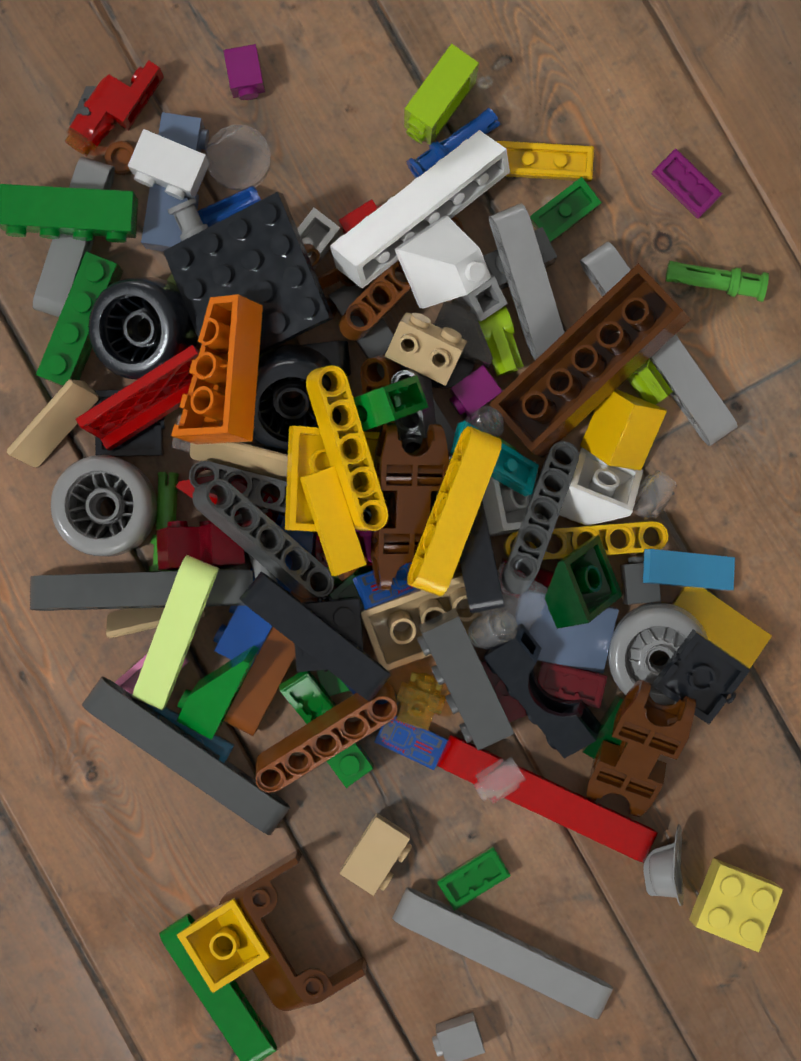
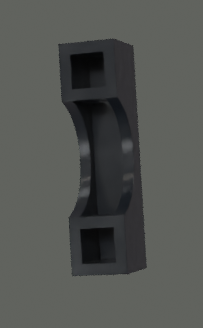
[484,623,601,759]

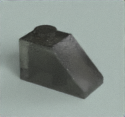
[434,300,493,369]

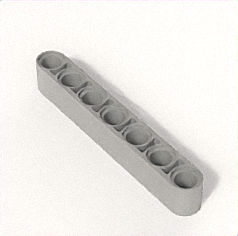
[580,241,737,446]
[392,887,613,1019]

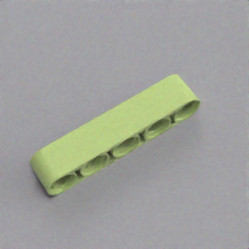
[132,555,219,710]

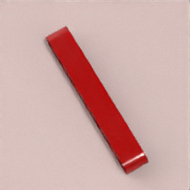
[437,735,658,863]

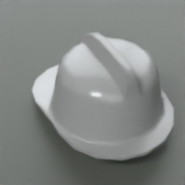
[643,824,684,906]

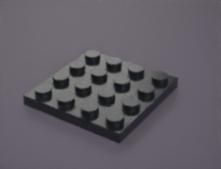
[163,192,334,355]

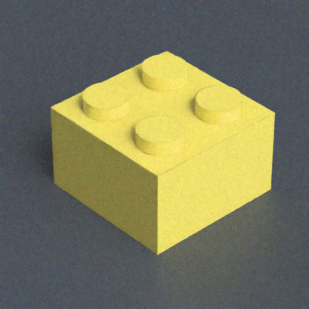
[689,858,783,952]

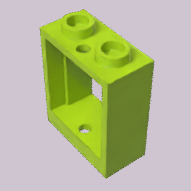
[404,43,479,145]

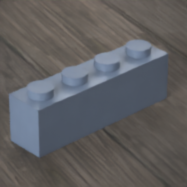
[141,112,209,251]

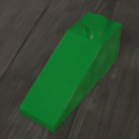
[177,645,260,740]

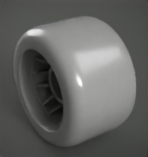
[50,455,157,557]
[608,602,708,706]

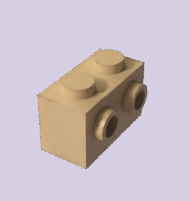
[384,312,467,386]
[340,813,412,896]

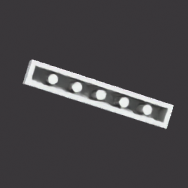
[330,130,510,288]

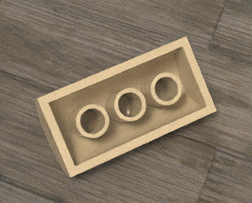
[360,572,508,671]

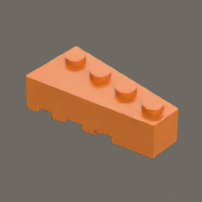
[171,294,263,444]

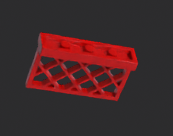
[75,345,200,451]

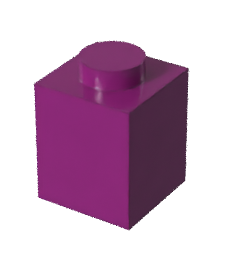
[223,44,265,100]
[449,365,502,418]

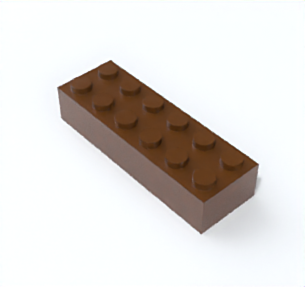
[490,263,691,458]

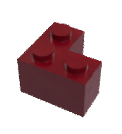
[156,521,245,570]

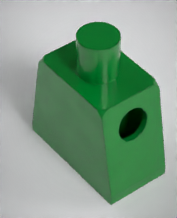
[341,375,429,431]

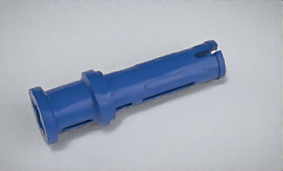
[406,108,500,178]

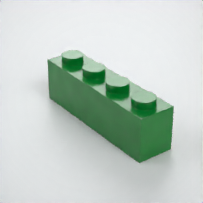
[0,184,138,243]
[36,251,124,387]

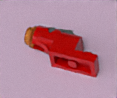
[65,60,164,156]

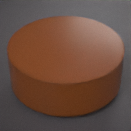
[105,141,135,175]

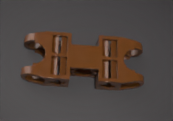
[371,423,449,590]
[586,680,696,817]

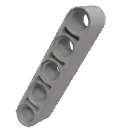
[33,157,115,317]
[489,203,564,360]

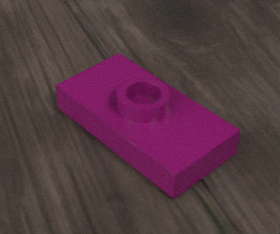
[651,148,722,219]

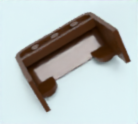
[219,849,367,1011]

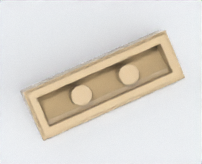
[7,380,99,467]
[190,442,288,482]
[106,607,209,638]

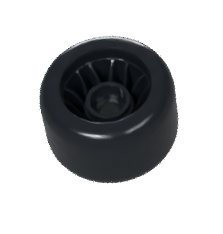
[88,277,198,380]
[253,344,341,454]

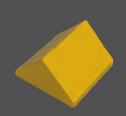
[580,389,667,470]
[177,898,270,993]

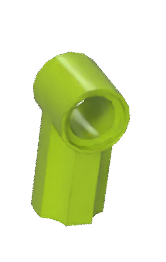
[474,306,524,377]
[627,358,673,405]

